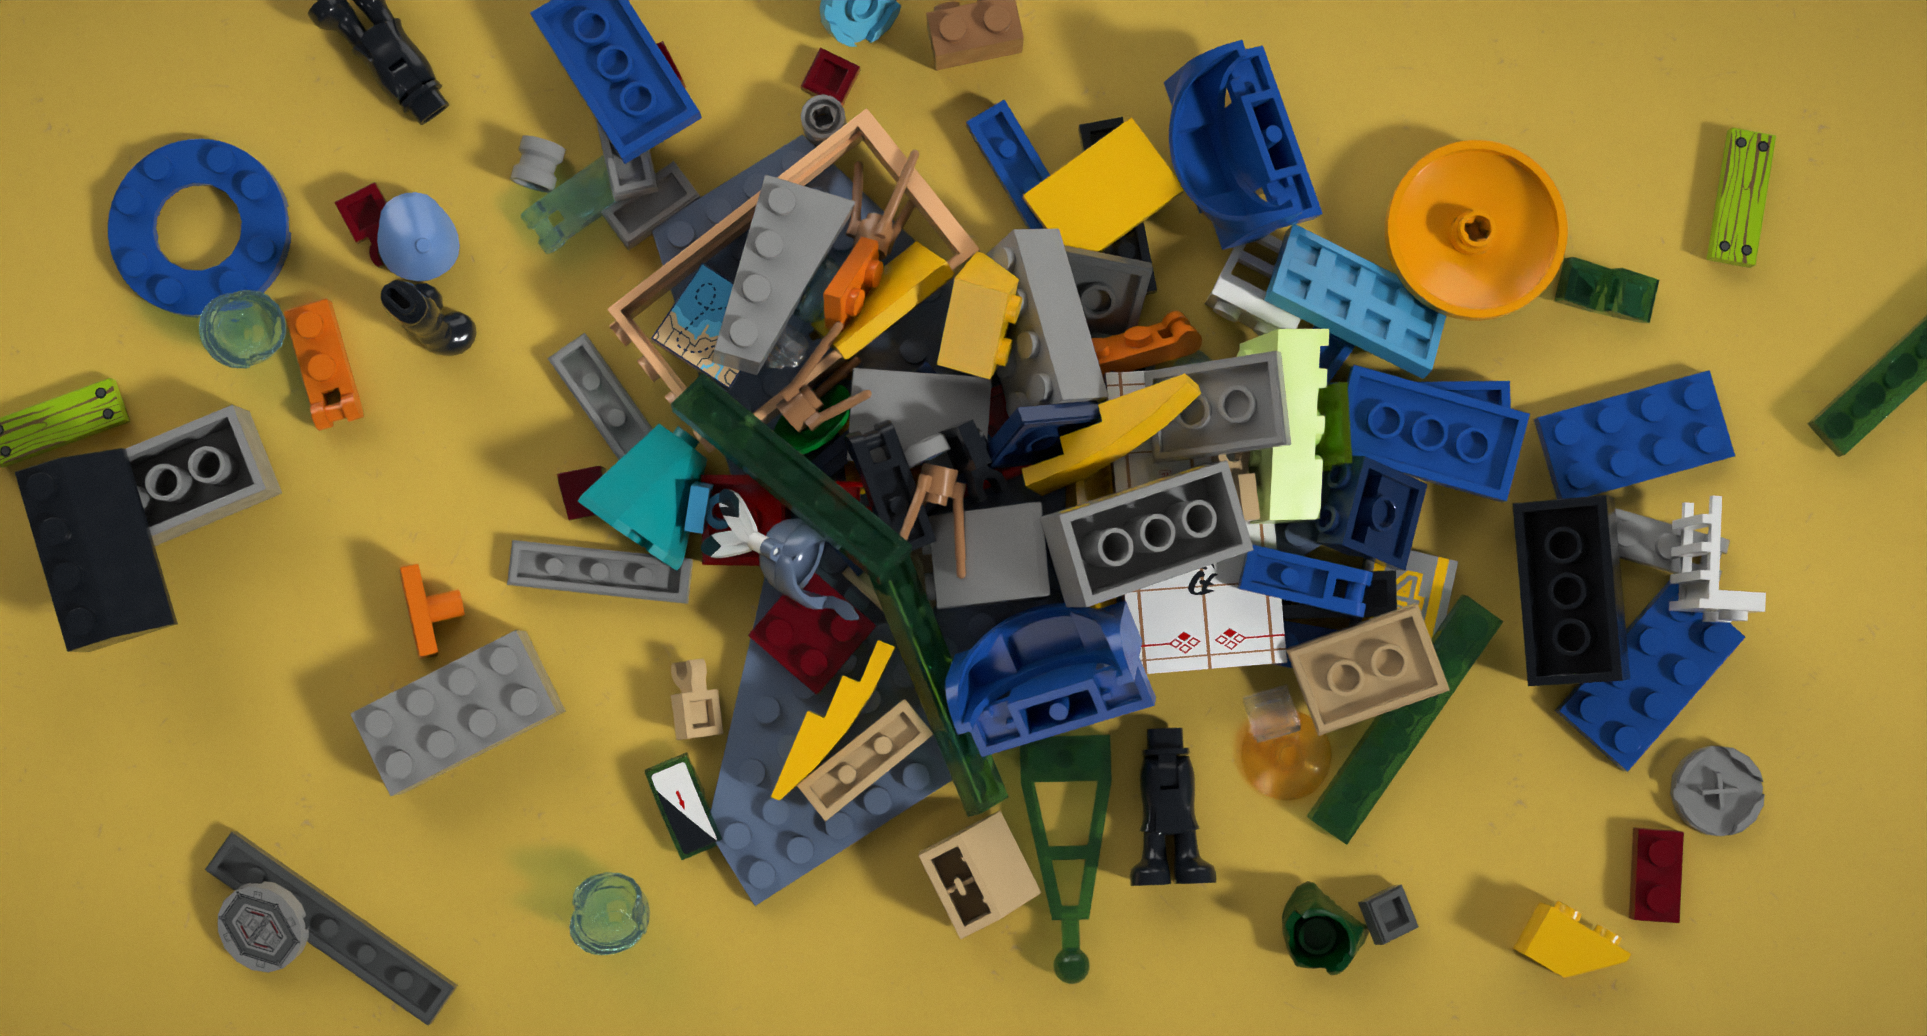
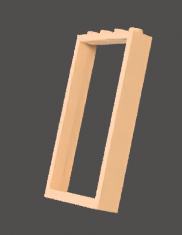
[607,108,980,457]

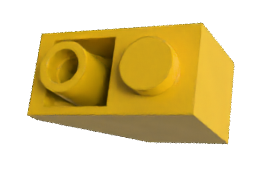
[1513,900,1631,978]

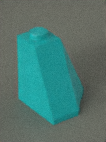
[578,424,707,571]

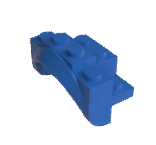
[1163,40,1323,250]
[945,601,1156,757]

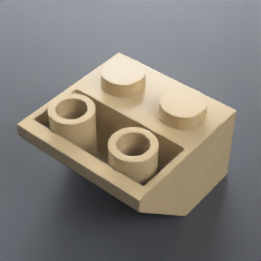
[918,811,1042,939]

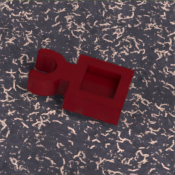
[334,182,387,268]

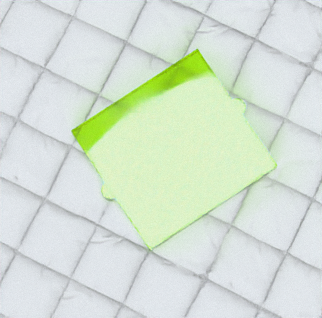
[1315,382,1352,471]

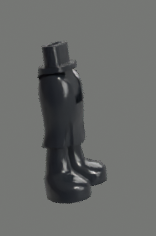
[308,0,449,125]
[381,280,477,356]
[1130,728,1216,886]

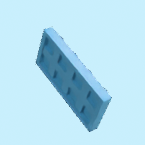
[1264,224,1446,379]

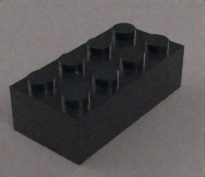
[1513,495,1630,686]

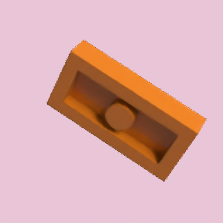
[823,236,884,333]

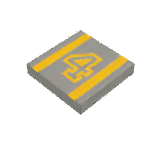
[1349,550,1458,649]

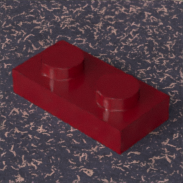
[1629,827,1684,923]

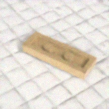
[797,699,934,822]

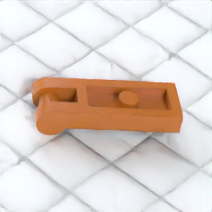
[284,298,364,431]
[1092,311,1202,379]

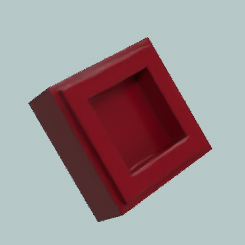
[801,47,861,106]

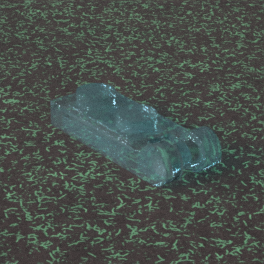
[520,155,616,254]

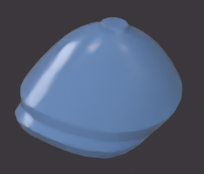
[377,192,460,282]

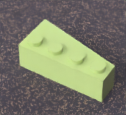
[1237,329,1329,524]

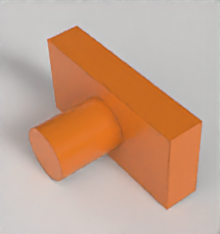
[399,564,465,660]

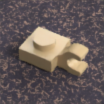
[1211,451,1260,522]
[671,659,724,740]

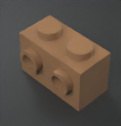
[926,0,1024,71]

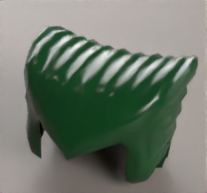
[1282,881,1369,975]

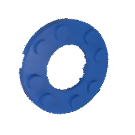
[108,139,292,318]

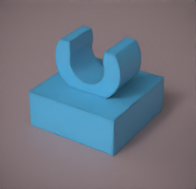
[684,481,729,534]

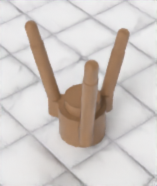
[846,150,919,260]
[776,321,872,433]
[898,463,967,579]

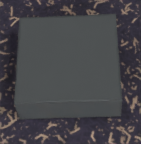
[1358,884,1419,945]

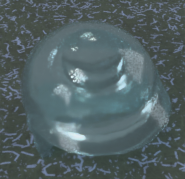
[199,290,286,369]
[569,872,650,955]

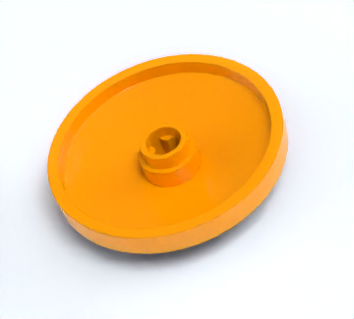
[1385,140,1568,321]

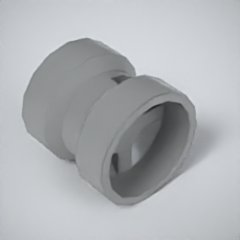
[801,95,847,147]
[510,135,566,193]

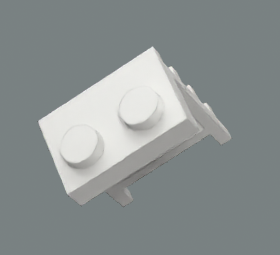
[1205,234,1301,336]
[1669,496,1766,623]

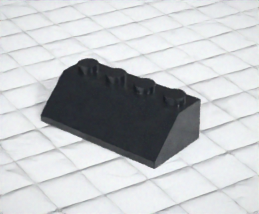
[15,448,178,652]

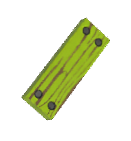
[1706,128,1776,268]
[0,378,130,468]

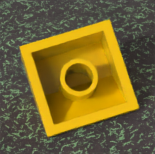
[937,251,1022,380]

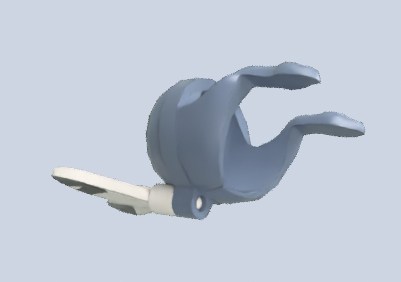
[701,488,882,621]

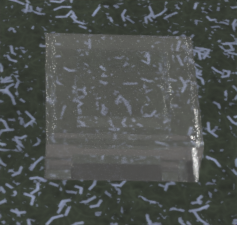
[1243,684,1301,743]

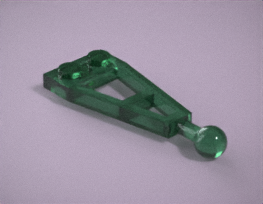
[1019,735,1112,984]

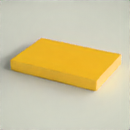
[1022,117,1184,252]
[811,241,955,360]

